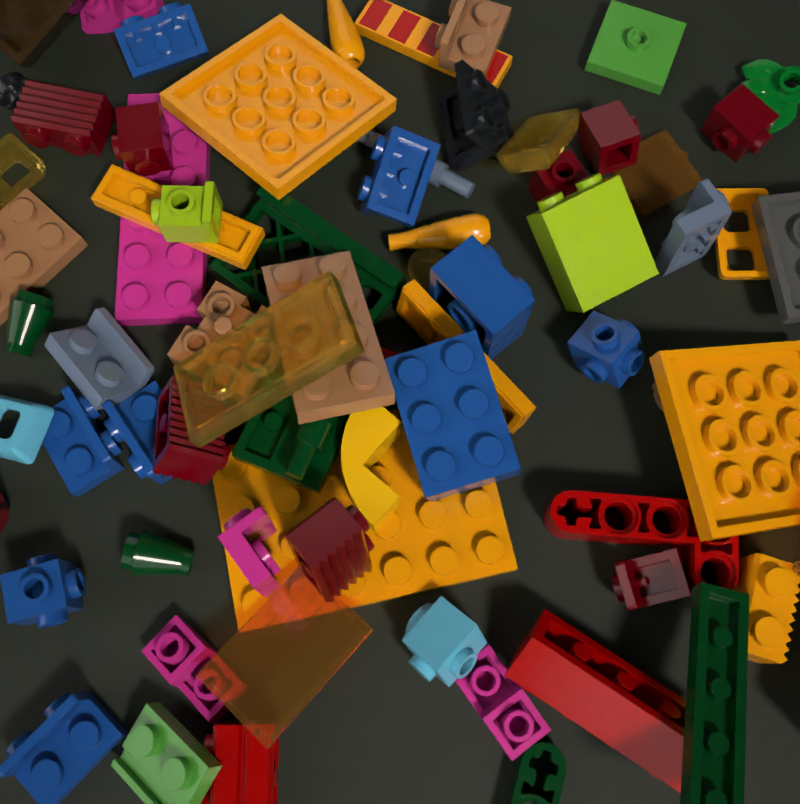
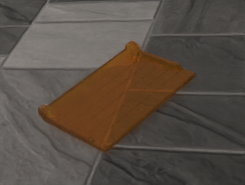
[196,567,374,749]

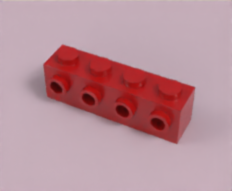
[505,609,686,793]

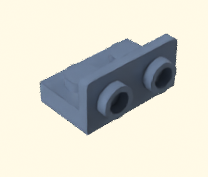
[655,178,733,277]
[44,307,154,411]

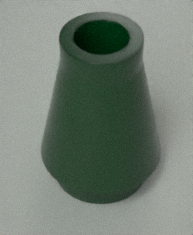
[4,290,55,358]
[121,529,195,576]

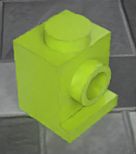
[151,181,223,243]

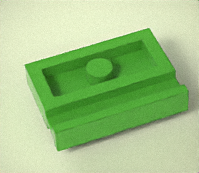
[111,702,222,804]

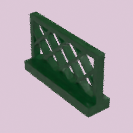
[209,187,407,326]

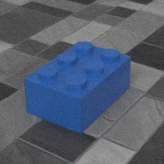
[384,330,521,502]

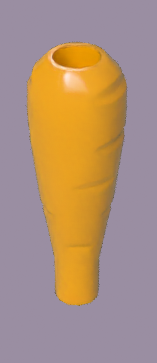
[326,0,365,69]
[388,213,491,251]

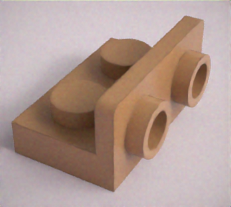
[435,0,512,77]

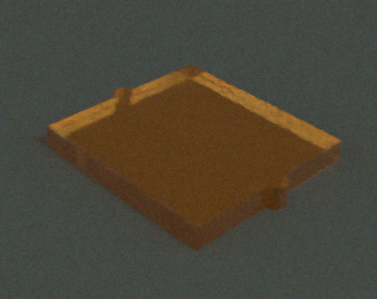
[610,129,703,217]

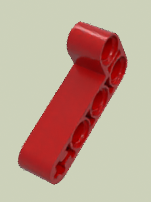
[543,490,739,590]

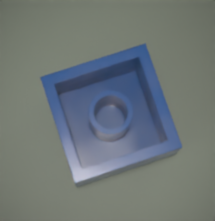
[429,235,535,360]

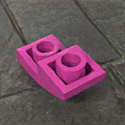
[80,0,164,34]
[141,615,250,724]
[455,643,551,761]

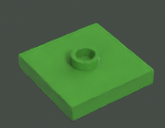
[584,0,687,95]

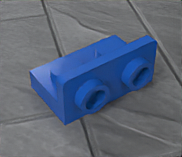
[113,2,209,81]
[357,125,441,227]
[101,381,173,485]
[42,385,125,497]
[0,691,128,804]

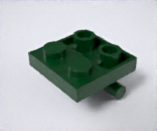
[231,372,350,494]

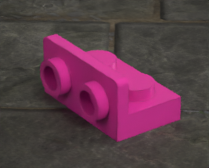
[218,506,281,598]

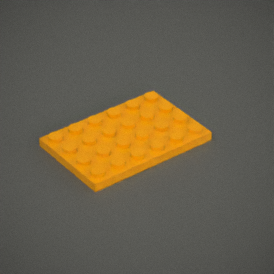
[212,409,518,634]

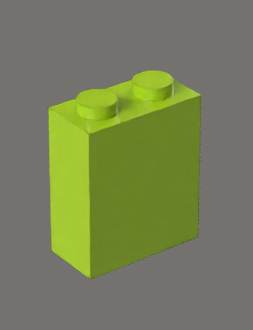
[526,172,659,313]

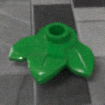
[739,59,800,134]

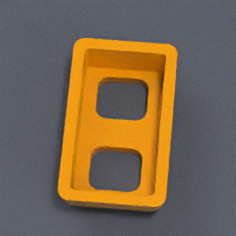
[714,188,769,280]

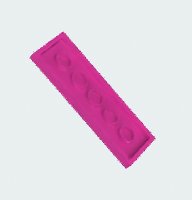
[114,93,211,326]

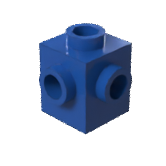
[567,310,645,389]
[0,554,86,629]

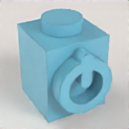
[402,596,487,687]

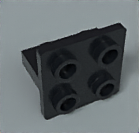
[438,60,517,172]

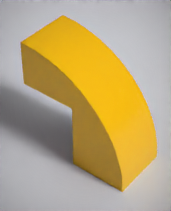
[341,407,401,533]

